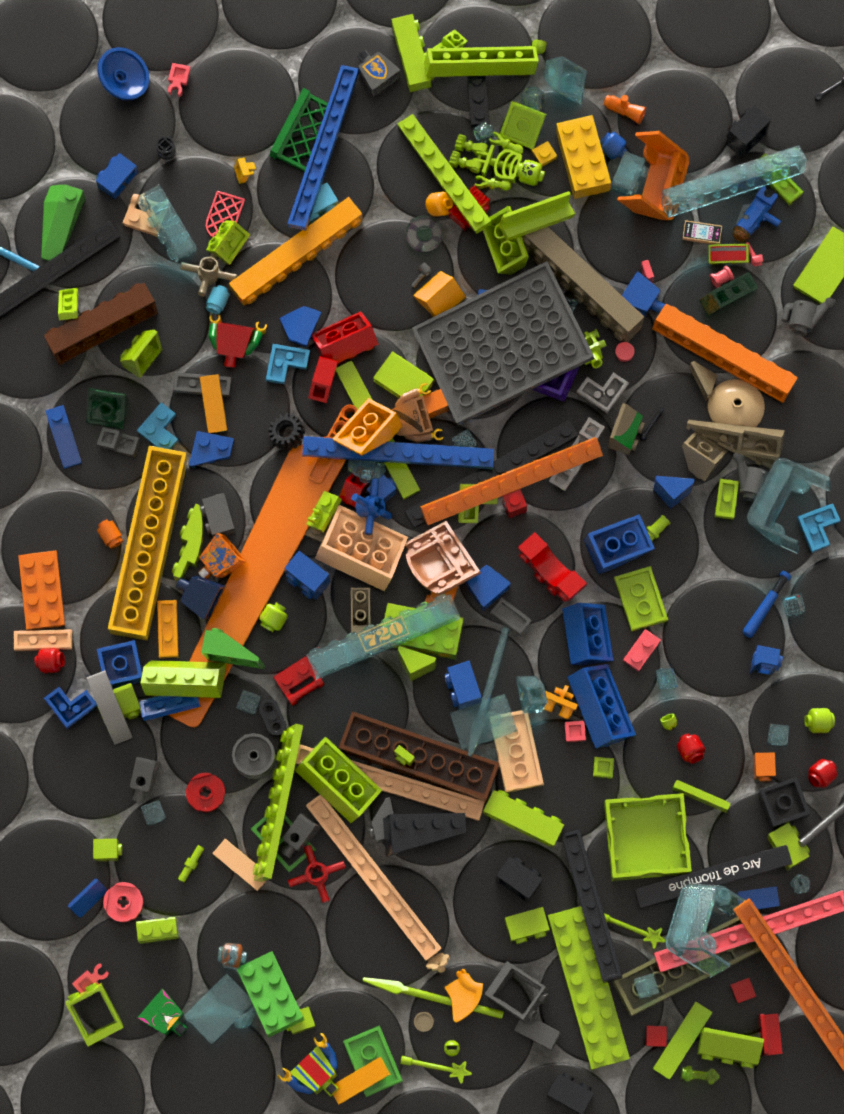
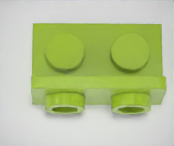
[206,220,250,265]

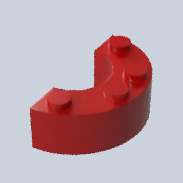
[518,532,587,602]

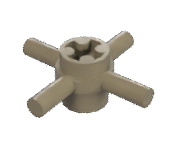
[180,253,237,297]

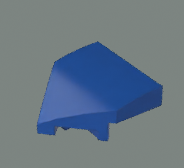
[280,306,321,347]

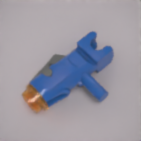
[732,186,781,242]

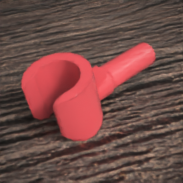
[745,242,763,266]

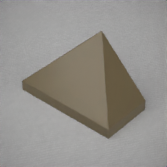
[689,361,718,401]

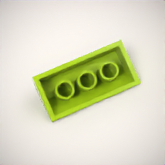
[140,660,227,698]
[294,737,382,823]

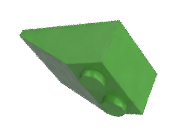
[201,628,265,669]

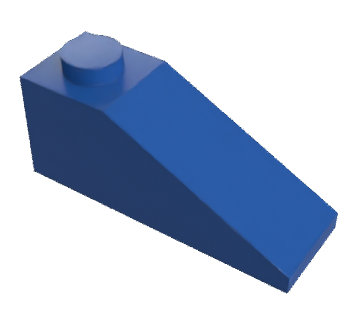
[45,405,82,469]

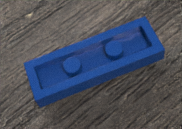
[139,696,201,721]

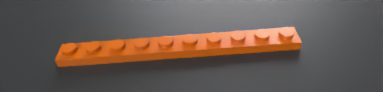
[420,437,603,525]
[733,898,844,1072]

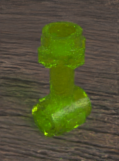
[681,1066,720,1085]

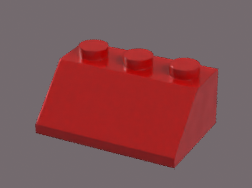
[311,311,379,365]

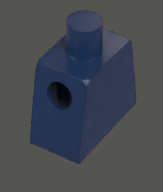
[176,576,226,620]

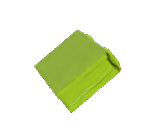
[373,352,435,398]

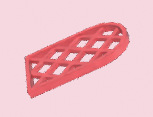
[205,191,245,238]

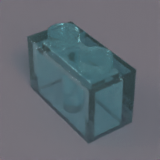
[610,151,647,196]

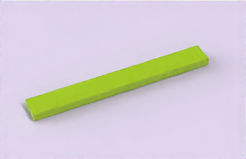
[336,361,420,500]

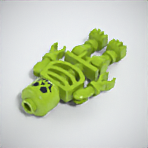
[449,132,545,190]

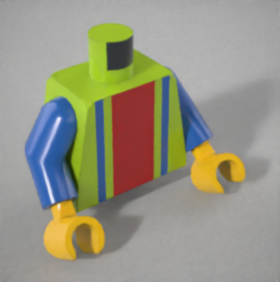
[277,1033,339,1097]

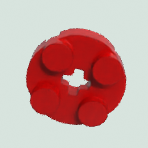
[186,773,225,813]

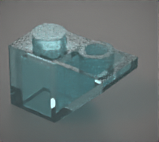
[516,675,548,713]

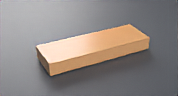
[14,630,73,651]
[213,839,267,891]

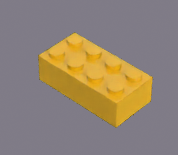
[556,115,611,199]

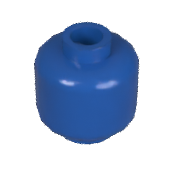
[600,132,627,160]

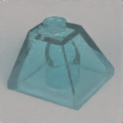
[544,56,587,105]

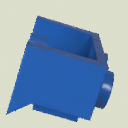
[750,645,783,675]

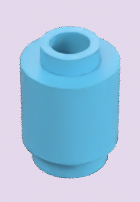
[206,285,230,315]

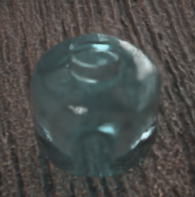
[473,122,494,143]

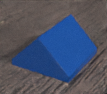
[653,476,694,509]

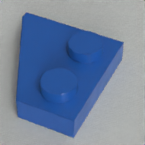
[189,431,234,468]

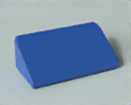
[68,878,108,918]

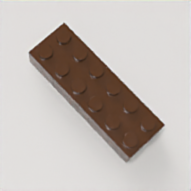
[44,283,158,365]

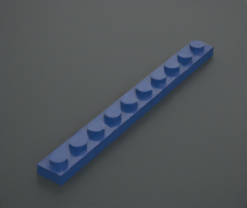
[287,65,359,231]
[302,436,494,469]

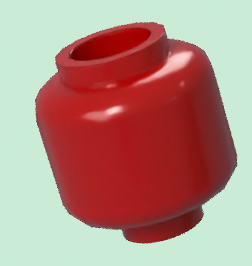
[35,648,65,673]
[677,734,706,764]
[808,759,838,788]

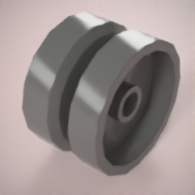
[232,733,276,780]

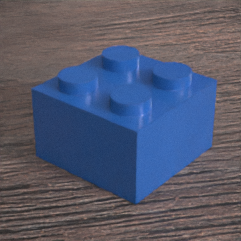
[284,551,330,600]
[97,640,143,689]
[445,661,482,712]

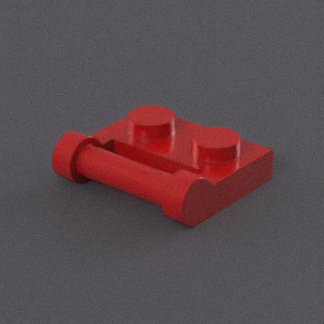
[273,656,325,706]

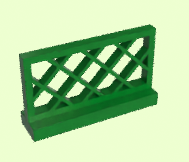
[269,88,328,172]

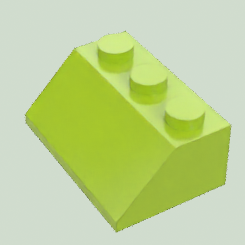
[483,206,528,275]
[697,1027,764,1068]

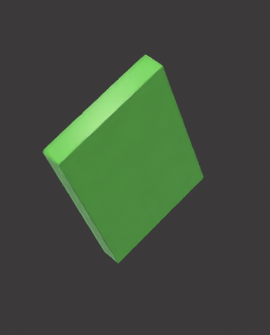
[343,1025,403,1097]

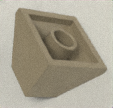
[682,431,728,481]

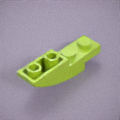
[172,504,204,581]

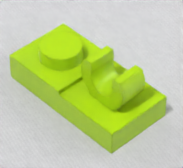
[307,491,342,533]

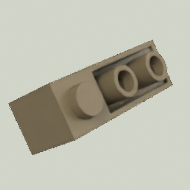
[351,588,371,649]

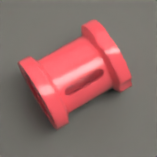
[709,266,734,289]

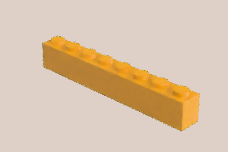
[229,197,363,306]

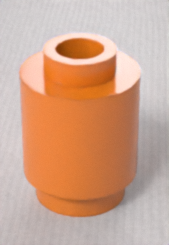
[97,519,123,549]

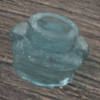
[791,874,810,894]

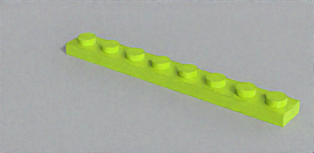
[397,114,492,234]

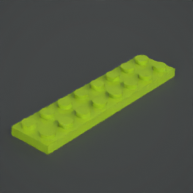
[253,724,303,882]
[548,906,630,1070]

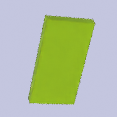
[793,226,844,304]

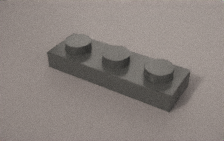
[173,372,232,397]

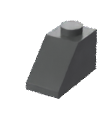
[369,797,394,843]

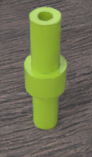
[178,845,204,883]

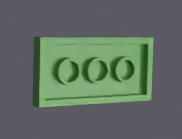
[236,951,305,1038]

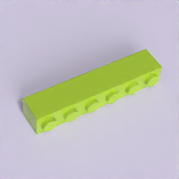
[424,46,539,77]

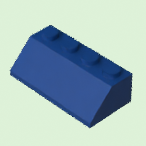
[568,664,636,748]

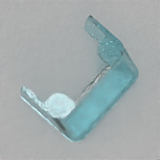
[747,458,831,554]
[666,884,746,977]

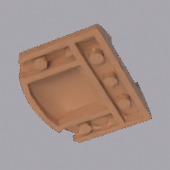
[406,521,481,595]

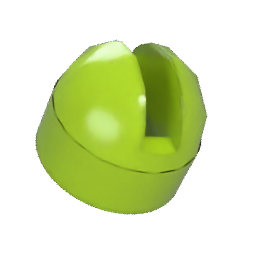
[532,40,547,54]
[660,714,677,730]
[444,1040,460,1057]

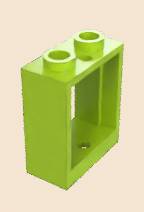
[66,982,124,1046]

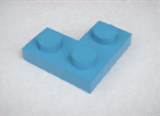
[266,344,310,385]
[137,402,178,450]
[797,503,840,553]

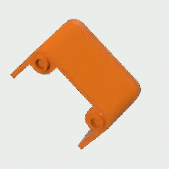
[617,131,689,220]

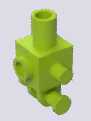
[584,329,606,368]

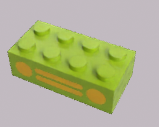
[380,603,464,660]

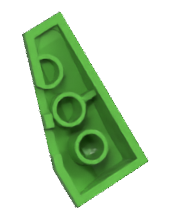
[41,184,85,261]

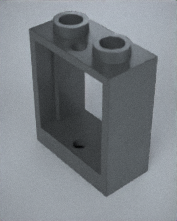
[485,961,549,1024]

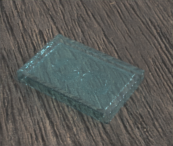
[450,694,517,750]
[184,973,253,1044]

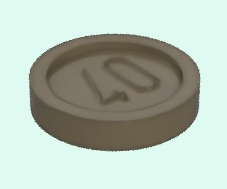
[414,1012,434,1032]

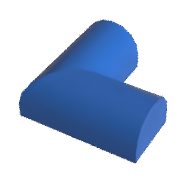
[44,687,97,729]

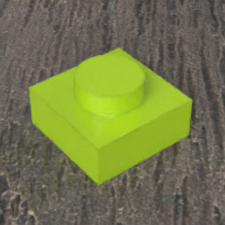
[394,745,415,766]

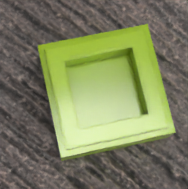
[593,757,614,779]

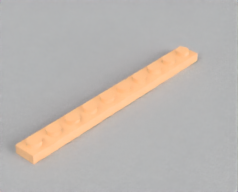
[295,744,485,821]
[306,795,442,961]

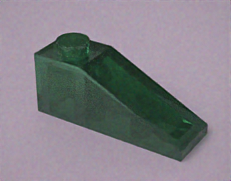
[699,272,758,316]

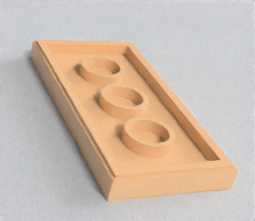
[489,709,544,793]

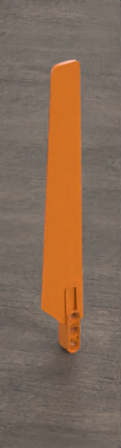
[169,404,357,728]

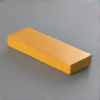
[200,374,228,433]
[157,600,179,659]
[334,1057,391,1105]

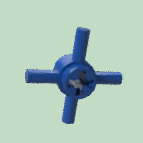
[351,478,392,535]

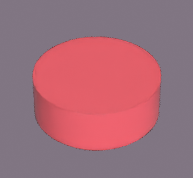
[615,342,634,362]

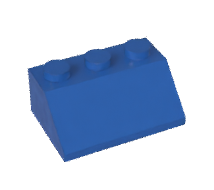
[562,603,614,666]

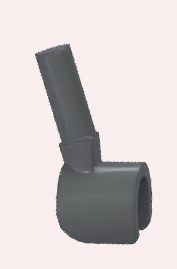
[411,263,431,288]

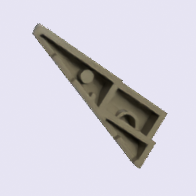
[686,420,785,473]

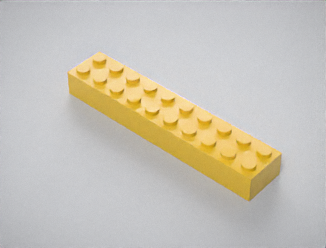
[108,446,188,641]

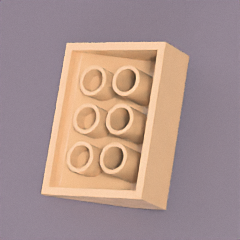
[315,505,408,591]

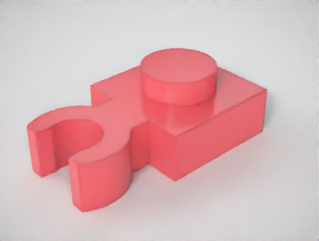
[168,63,191,97]
[72,964,109,999]

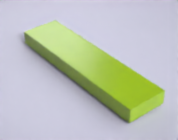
[653,1002,713,1080]

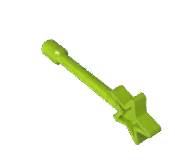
[604,913,666,949]
[400,1056,472,1084]

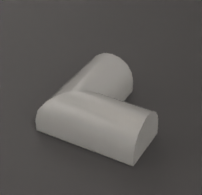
[576,372,629,414]

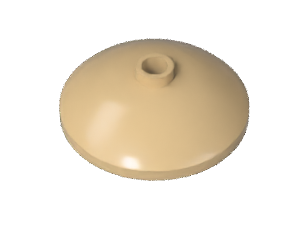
[708,379,765,427]

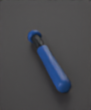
[743,571,791,638]

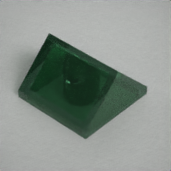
[86,388,129,429]

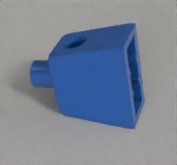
[622,271,665,317]
[466,565,511,611]

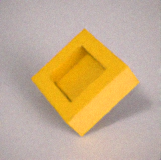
[532,141,557,167]

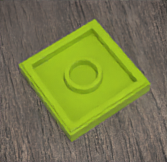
[500,101,547,149]

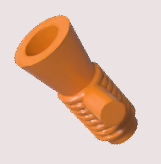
[603,95,646,124]

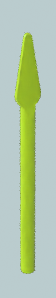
[363,977,504,1019]

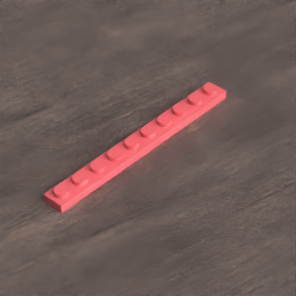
[654,890,844,973]

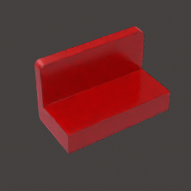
[758,1014,783,1056]

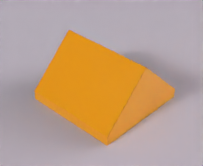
[413,271,466,317]

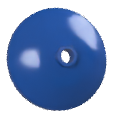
[97,47,150,100]

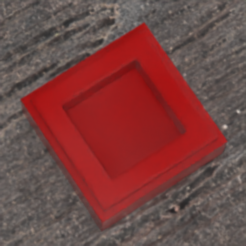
[730,978,756,1004]
[646,1026,667,1047]

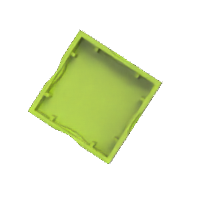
[604,793,692,881]

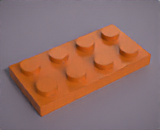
[18,550,65,631]

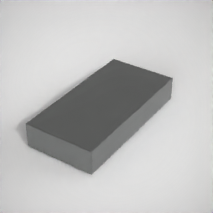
[490,598,532,637]

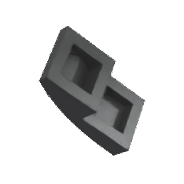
[97,427,141,457]
[514,1013,561,1050]

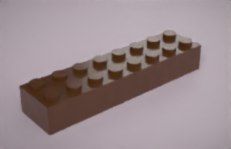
[339,711,500,803]

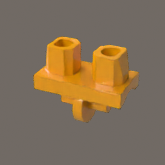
[542,685,578,720]

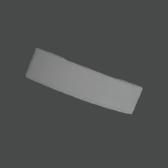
[549,418,605,491]
[87,671,133,745]

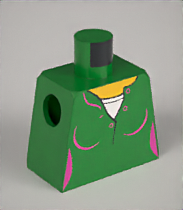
[137,989,188,1037]

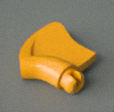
[445,969,483,1023]

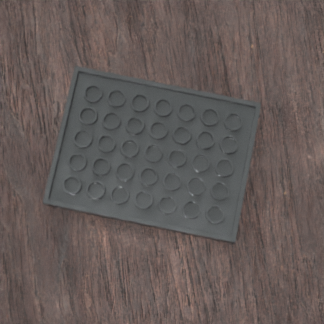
[412,261,595,425]

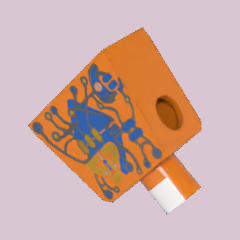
[199,533,247,579]

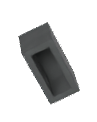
[200,493,236,538]

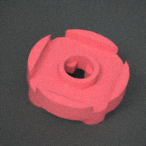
[103,882,144,923]

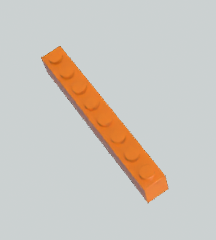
[652,304,798,403]

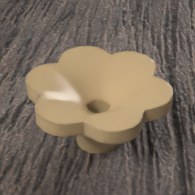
[426,953,450,973]

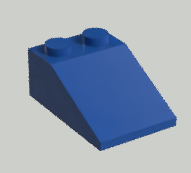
[584,514,655,574]

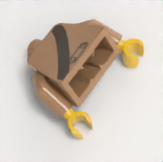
[392,383,444,443]

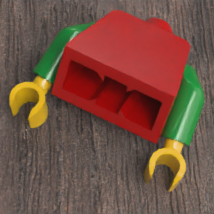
[209,315,267,368]

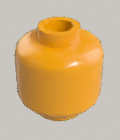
[425,192,453,217]

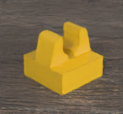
[234,158,256,184]

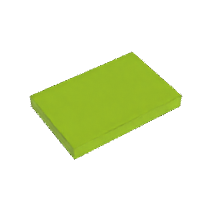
[614,566,668,632]

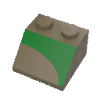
[608,403,645,455]

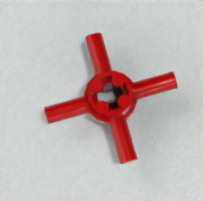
[288,845,346,903]

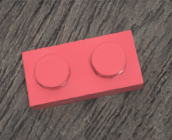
[623,629,661,672]

